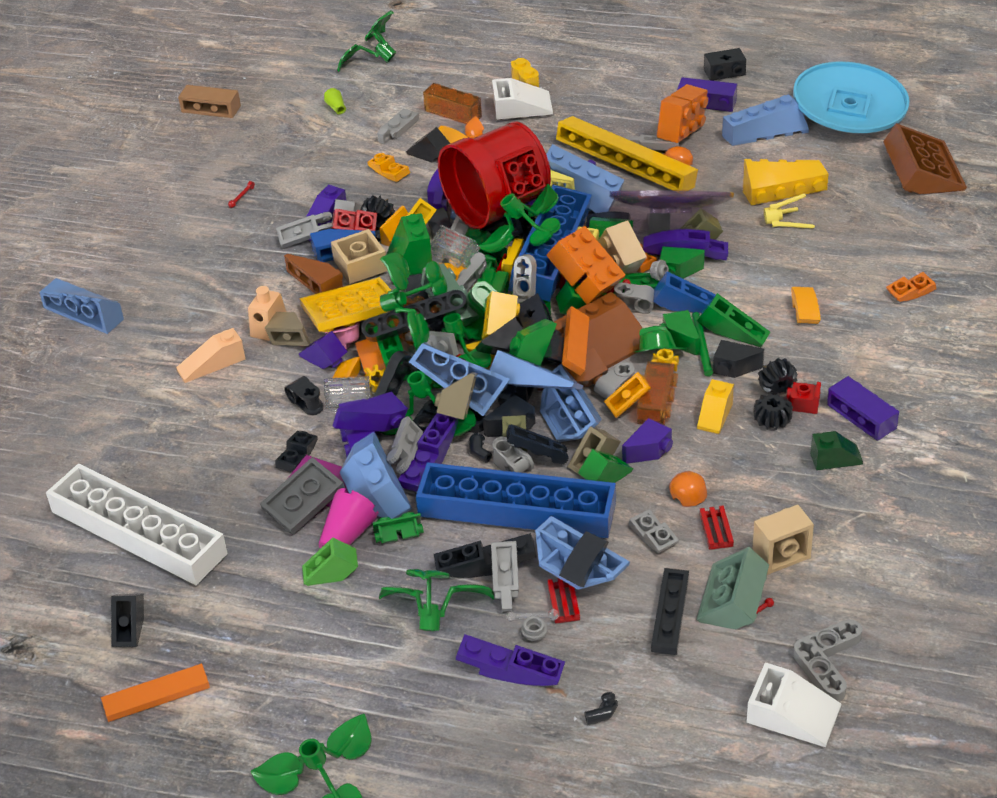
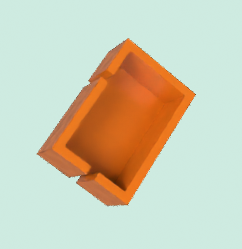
[657,84,708,143]
[546,226,626,304]

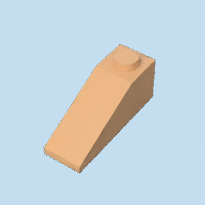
[176,328,246,383]

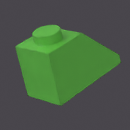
[302,537,358,586]

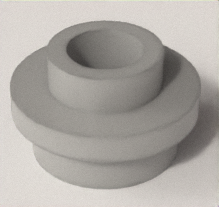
[650,260,669,281]
[521,616,547,641]

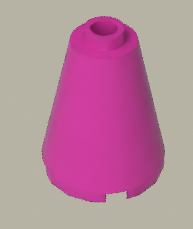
[318,488,379,548]

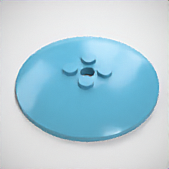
[793,61,909,133]

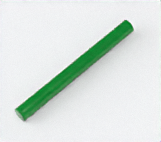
[691,312,713,377]

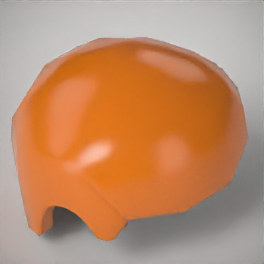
[465,116,484,139]
[664,146,693,166]
[669,471,707,507]

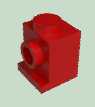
[787,381,821,414]

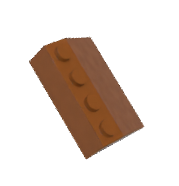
[883,123,967,194]
[554,292,643,369]

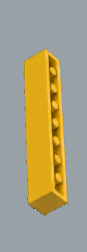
[556,116,698,194]

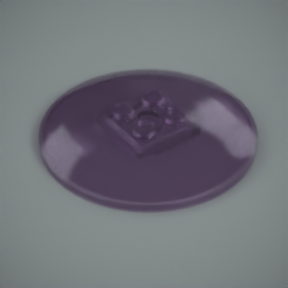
[609,191,734,214]

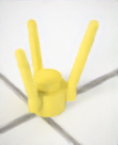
[764,194,815,229]

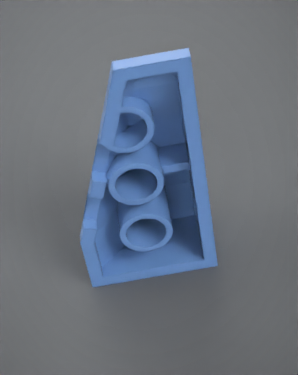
[490,350,583,390]

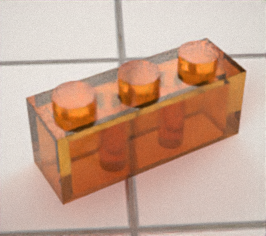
[423,83,482,124]
[637,361,678,426]

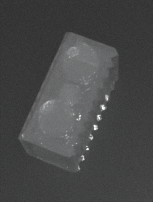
[430,225,480,269]
[324,376,371,412]

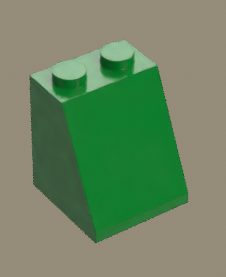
[386,213,432,285]

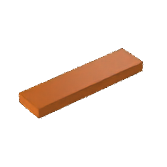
[562,306,590,376]
[101,664,210,722]

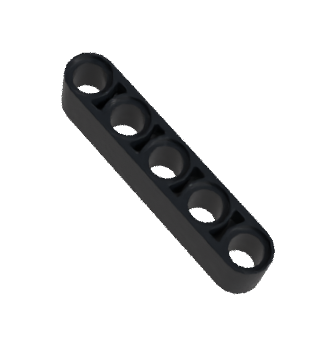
[361,290,468,342]

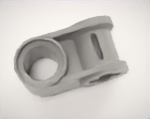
[614,283,654,314]
[594,362,635,399]
[492,437,534,473]

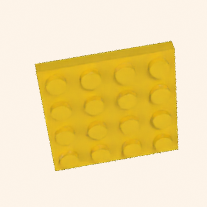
[299,277,391,332]

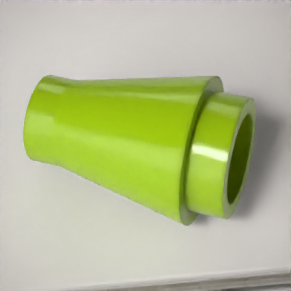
[324,88,346,115]

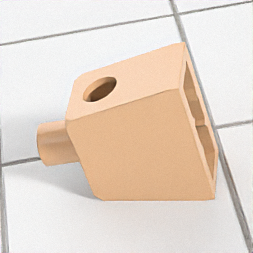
[248,286,286,341]

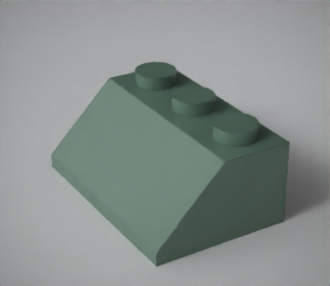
[421,263,480,327]
[696,547,769,630]

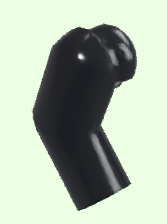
[469,433,492,463]
[584,692,618,725]

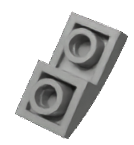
[629,509,679,553]

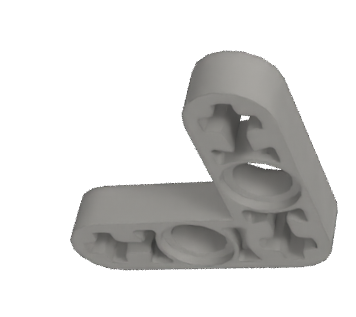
[513,254,537,304]
[793,619,862,702]

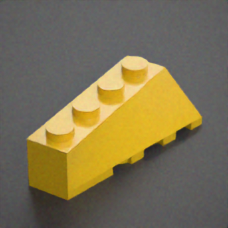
[743,159,829,205]

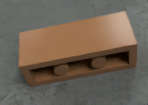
[178,85,241,118]

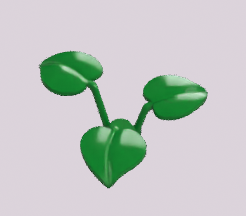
[337,10,396,72]
[478,184,561,253]
[380,253,447,351]
[442,313,492,368]
[377,371,476,437]
[379,569,494,631]
[251,714,372,798]

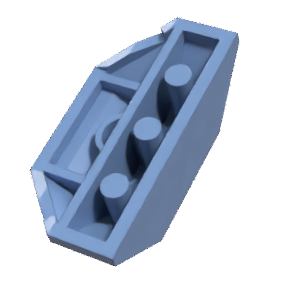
[540,364,602,442]
[339,432,412,519]
[535,516,630,590]

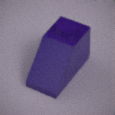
[299,331,348,369]
[622,418,673,464]

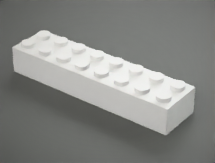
[46,463,228,585]

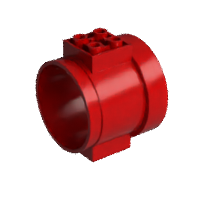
[438,121,551,229]

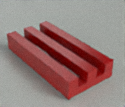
[699,505,734,550]
[547,578,580,623]

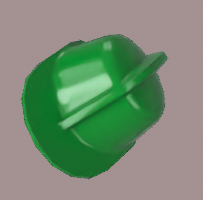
[634,326,688,353]

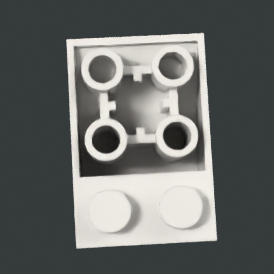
[492,78,553,120]
[747,663,841,747]

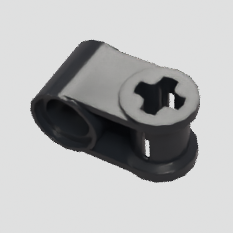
[284,376,324,415]

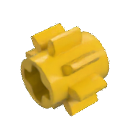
[651,349,679,376]
[360,365,386,393]

